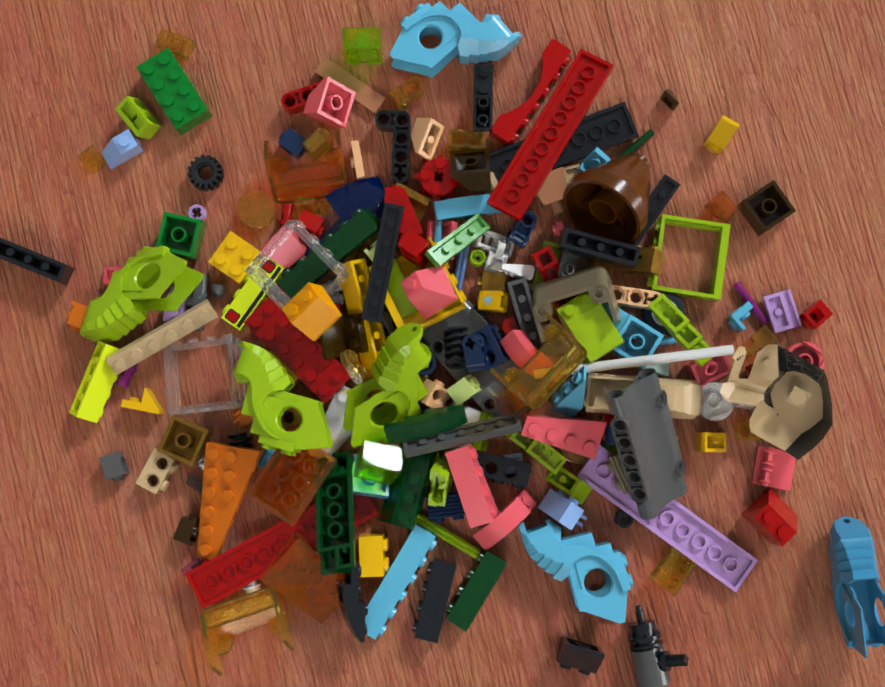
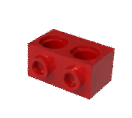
[398,229,431,270]

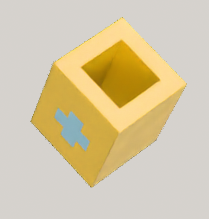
[477,290,509,313]

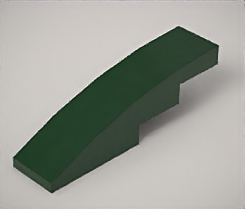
[384,404,468,444]

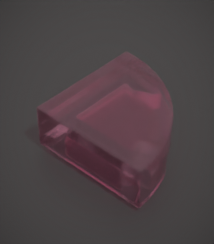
[180,558,204,576]

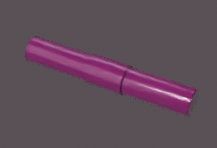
[733,281,769,325]

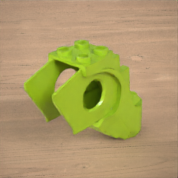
[80,246,204,343]
[343,323,432,448]
[232,340,333,456]

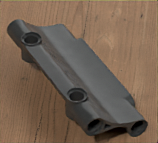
[422,298,550,418]
[606,368,688,520]

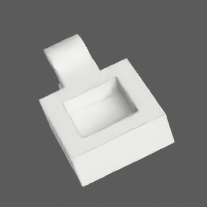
[484,238,508,273]

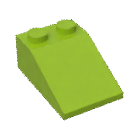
[556,291,624,363]

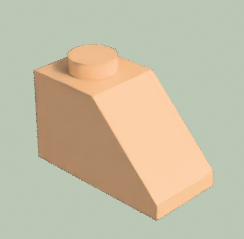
[411,118,444,161]

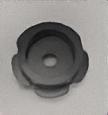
[614,509,633,528]

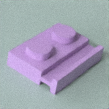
[762,289,802,334]

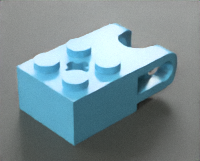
[602,302,664,370]

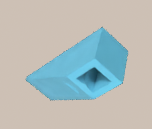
[551,365,587,418]

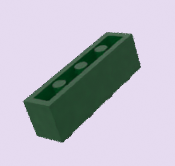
[445,550,507,632]

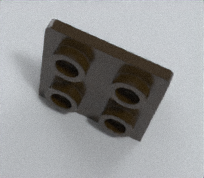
[320,313,369,360]

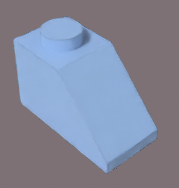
[101,129,144,170]

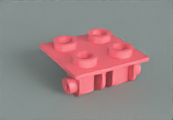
[752,445,796,491]

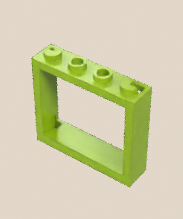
[646,214,731,302]

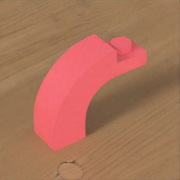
[500,330,566,380]
[473,489,537,551]

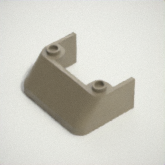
[533,266,622,343]

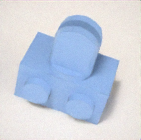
[538,488,587,530]

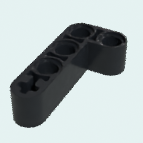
[375,110,411,186]

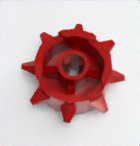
[413,154,462,202]

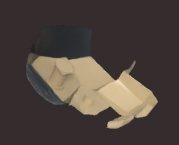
[720,344,833,460]

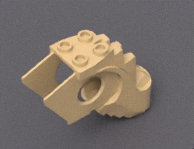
[583,372,705,419]

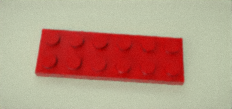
[243,295,353,404]

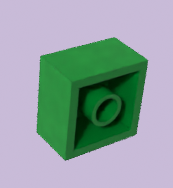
[156,212,207,261]

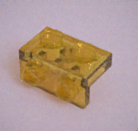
[649,546,697,596]

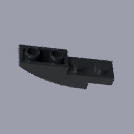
[473,64,493,132]
[337,562,368,643]

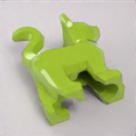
[428,448,454,507]

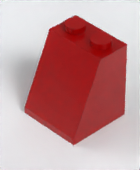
[384,185,422,243]
[742,487,797,547]

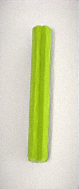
[416,512,481,559]

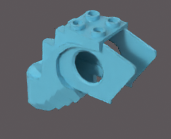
[389,1,523,79]
[518,519,633,624]

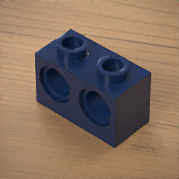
[470,325,510,371]

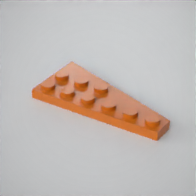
[197,442,263,560]

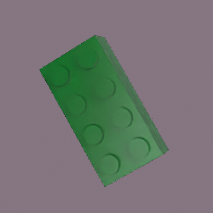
[136,47,213,135]

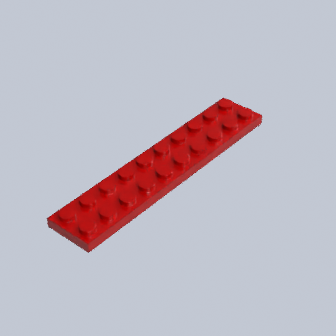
[487,49,614,222]
[185,494,378,609]

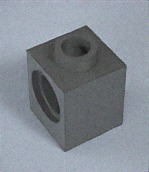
[99,451,130,482]

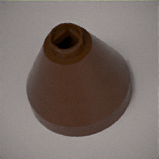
[563,153,651,245]

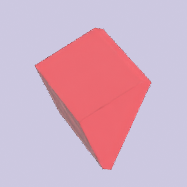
[683,344,731,386]

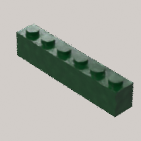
[278,208,380,299]

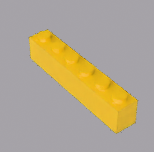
[336,258,386,378]

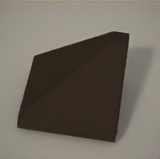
[660,89,679,111]

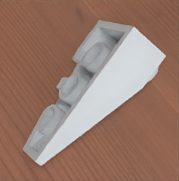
[308,386,370,459]

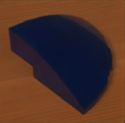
[324,176,385,223]

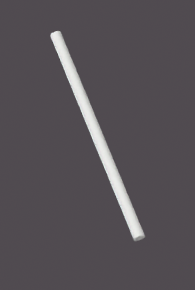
[533,345,734,379]

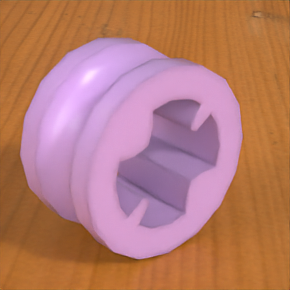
[188,204,207,221]

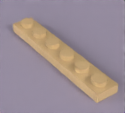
[106,299,218,375]

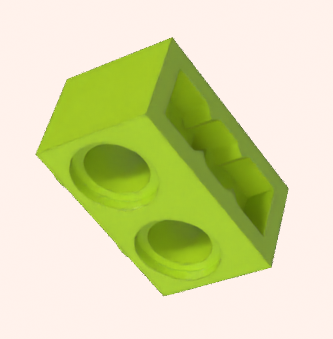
[115,96,162,139]

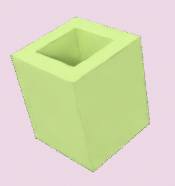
[446,374,481,405]

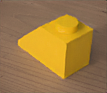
[703,115,740,154]

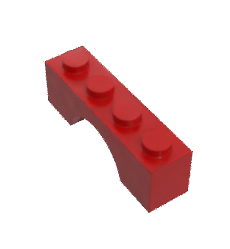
[529,245,577,308]

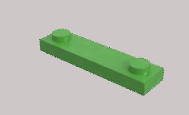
[425,213,491,269]

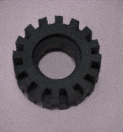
[187,155,224,192]

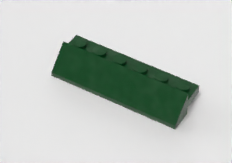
[379,409,437,530]
[315,450,356,576]

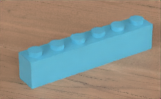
[365,524,437,639]

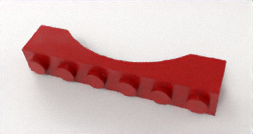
[489,38,572,146]

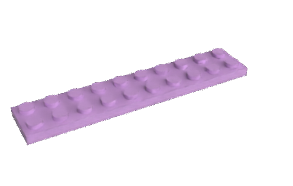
[577,445,758,592]

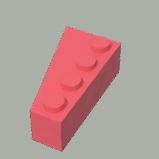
[517,414,607,460]
[445,443,499,528]

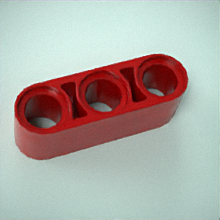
[281,81,321,115]

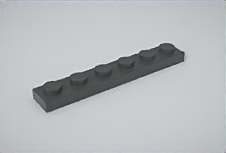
[403,412,523,458]

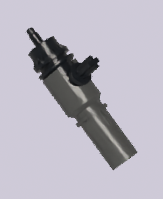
[628,605,689,687]

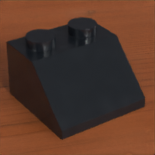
[556,636,605,675]

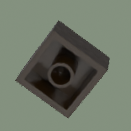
[737,180,796,237]

